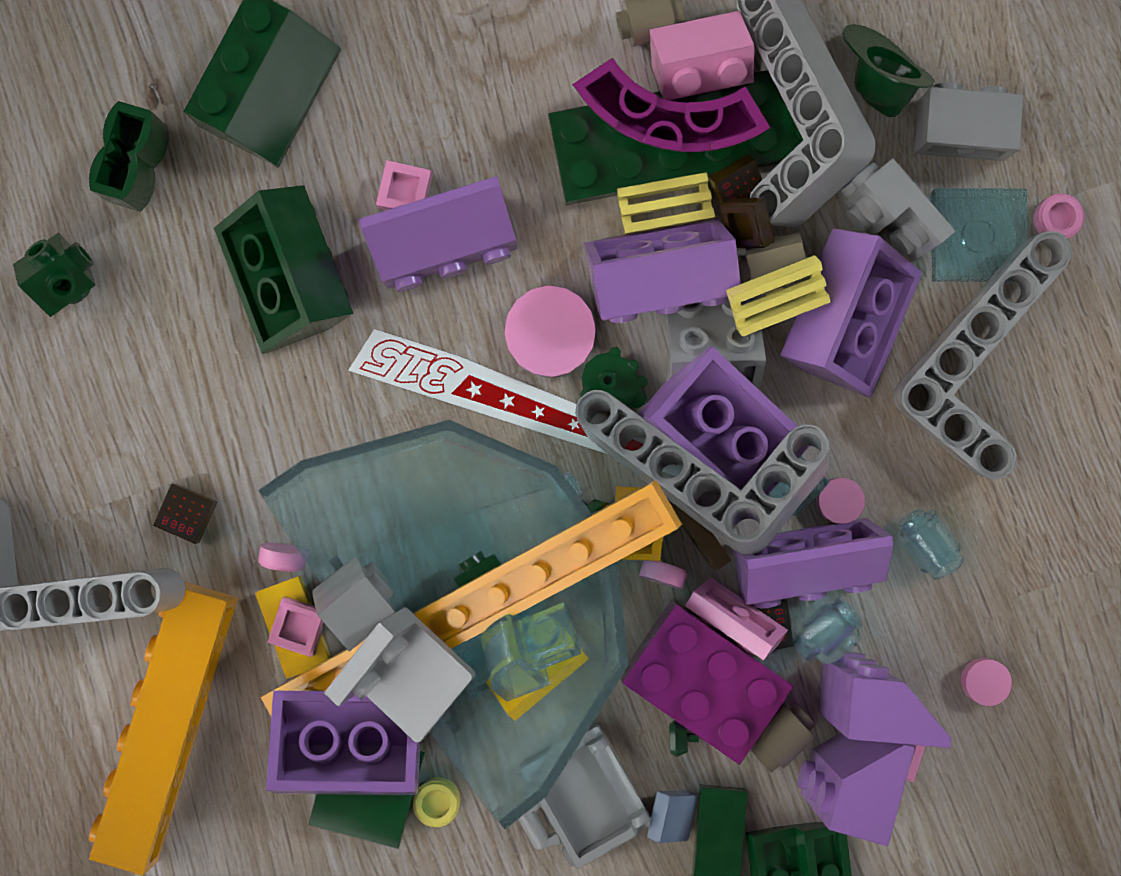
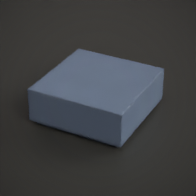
[647,790,698,843]

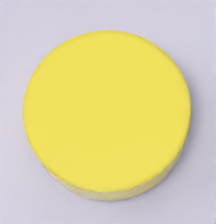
[413,777,461,827]

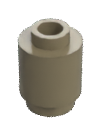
[616,0,686,47]
[751,703,816,773]

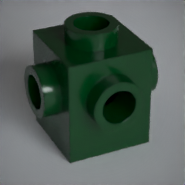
[13,232,96,317]

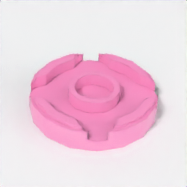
[504,285,596,378]

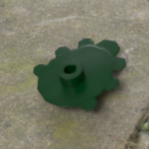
[580,347,648,413]

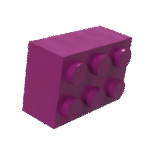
[620,600,794,765]

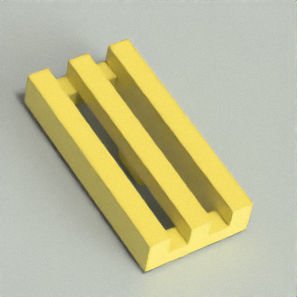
[617,172,715,236]
[726,255,830,337]

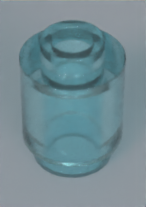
[896,509,964,580]

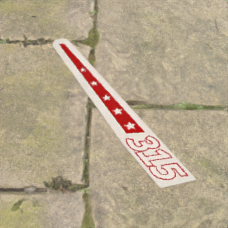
[348,329,683,476]

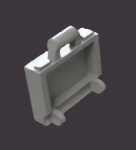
[516,722,651,870]

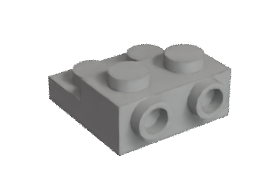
[841,158,956,260]

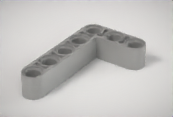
[736,0,876,228]
[893,231,1072,479]
[575,390,831,555]
[0,498,185,631]

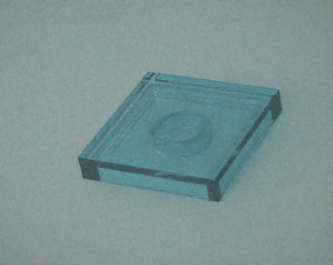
[931,188,1027,282]

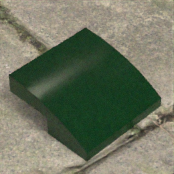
[308,751,425,849]
[745,822,852,876]

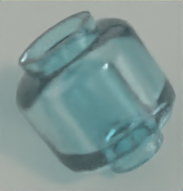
[792,595,864,665]

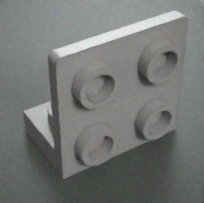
[666,296,766,390]
[324,607,476,743]

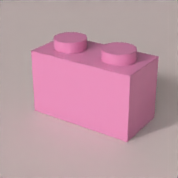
[649,11,754,100]

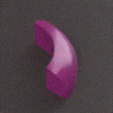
[572,57,770,152]

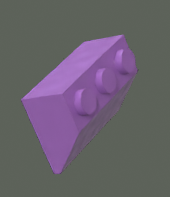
[358,176,518,292]
[584,218,741,323]
[780,228,922,398]
[638,346,809,496]
[733,518,893,608]
[818,651,951,748]
[266,690,420,795]
[798,733,915,846]

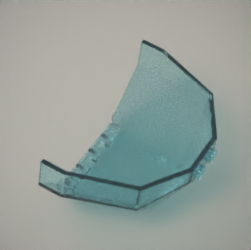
[258,420,629,830]

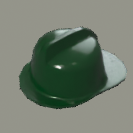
[842,24,935,117]

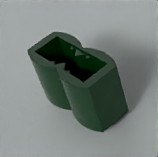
[89,101,169,212]

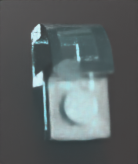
[481,603,582,702]

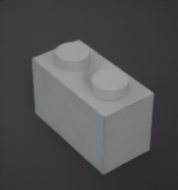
[914,82,1024,161]
[312,556,396,651]

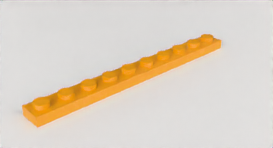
[260,480,682,716]

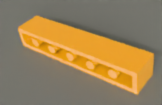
[89,582,239,876]

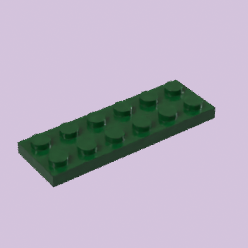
[548,70,803,206]

